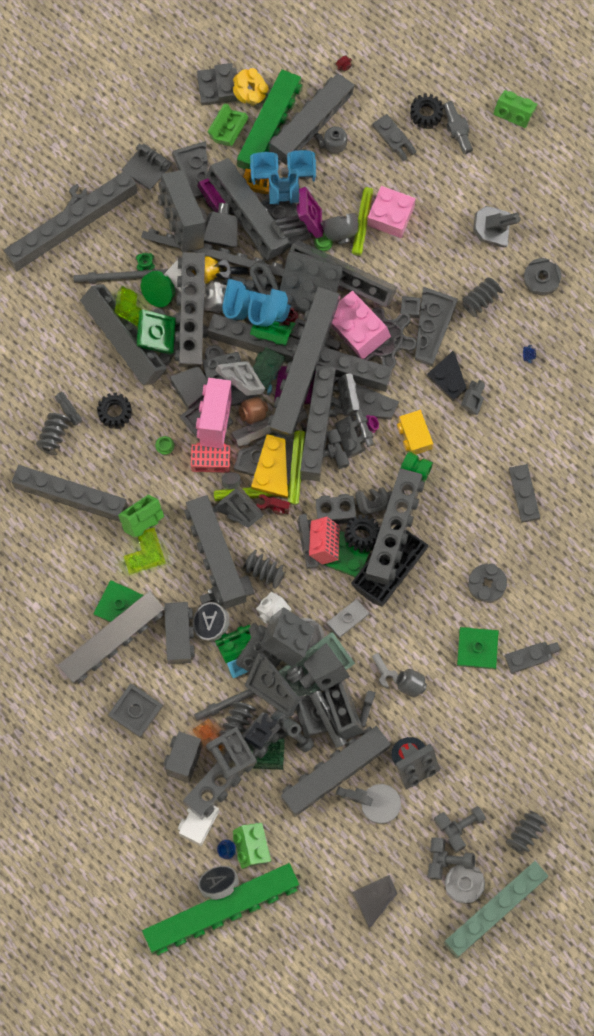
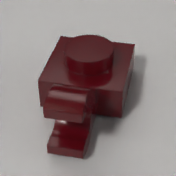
[256,494,291,515]

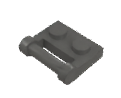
[206,727,257,780]

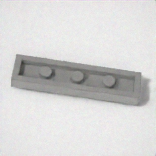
[231,408,308,446]

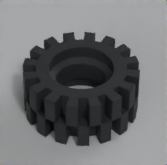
[410,93,443,129]
[97,392,132,429]
[344,515,380,553]

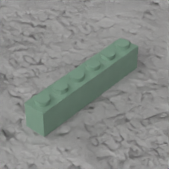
[444,861,548,959]

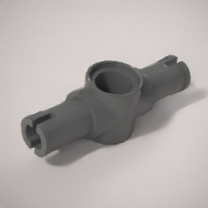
[443,101,473,155]

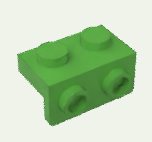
[493,90,537,128]
[208,103,249,146]
[233,823,271,869]

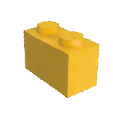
[396,410,433,454]

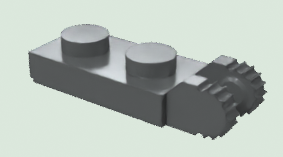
[372,114,416,161]

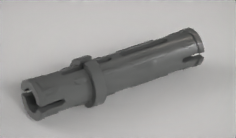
[309,690,347,748]

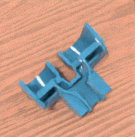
[250,150,316,205]
[222,279,291,327]

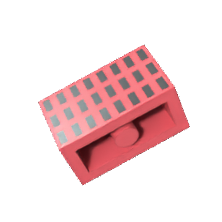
[191,442,230,473]
[309,517,340,565]

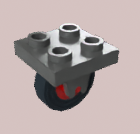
[391,737,440,790]

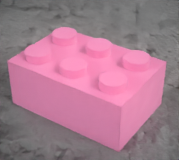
[331,291,391,359]
[196,378,232,449]

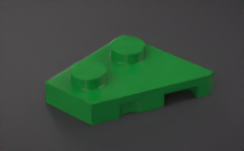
[250,321,296,345]

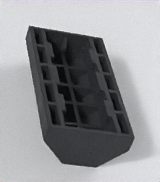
[351,524,428,607]

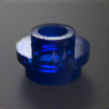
[523,345,536,363]
[217,839,236,860]

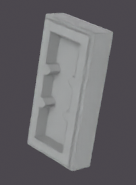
[327,599,369,638]

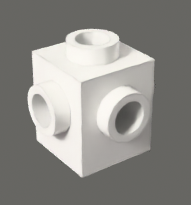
[204,282,227,313]
[256,592,291,624]

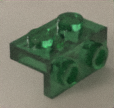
[252,347,286,390]
[250,739,285,770]

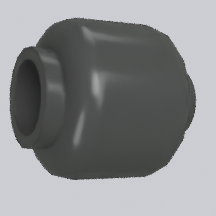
[324,126,347,153]
[396,669,427,697]

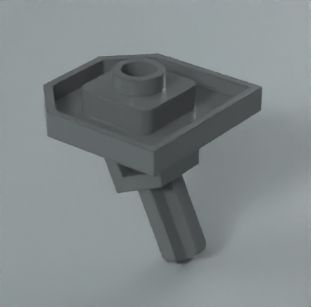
[473,206,521,248]

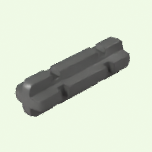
[221,275,256,291]
[55,392,82,426]

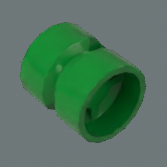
[400,451,433,482]

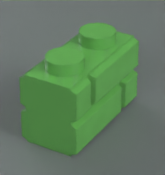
[118,494,164,537]

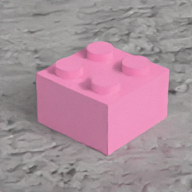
[367,186,416,238]

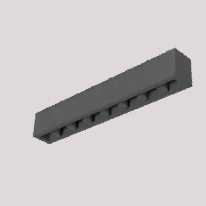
[4,170,138,272]
[268,287,340,438]

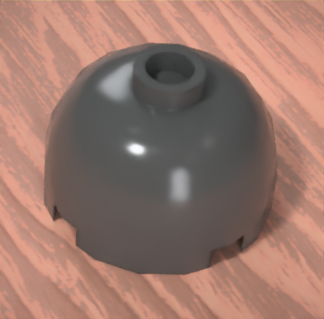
[321,213,359,245]

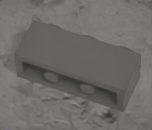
[164,602,195,664]
[324,680,364,740]

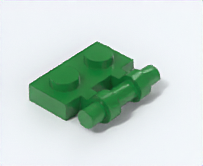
[214,624,251,663]

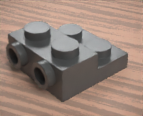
[197,63,237,106]

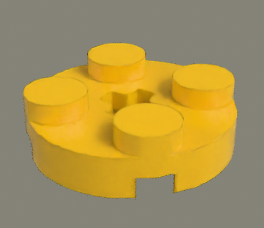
[233,68,269,106]

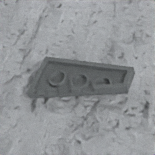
[415,287,458,366]

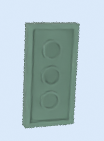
[278,632,355,697]

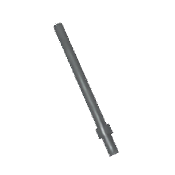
[73,269,168,283]
[194,689,255,721]

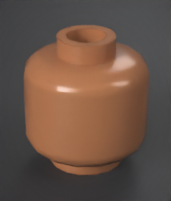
[239,397,268,424]

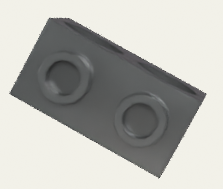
[316,494,356,524]

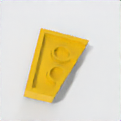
[251,434,288,499]

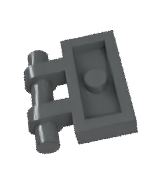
[335,410,374,458]

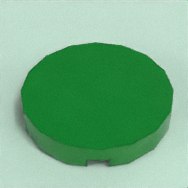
[140,271,175,307]

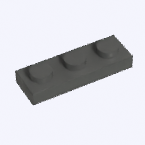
[508,464,540,523]

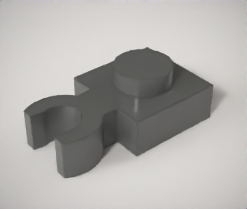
[336,787,373,806]

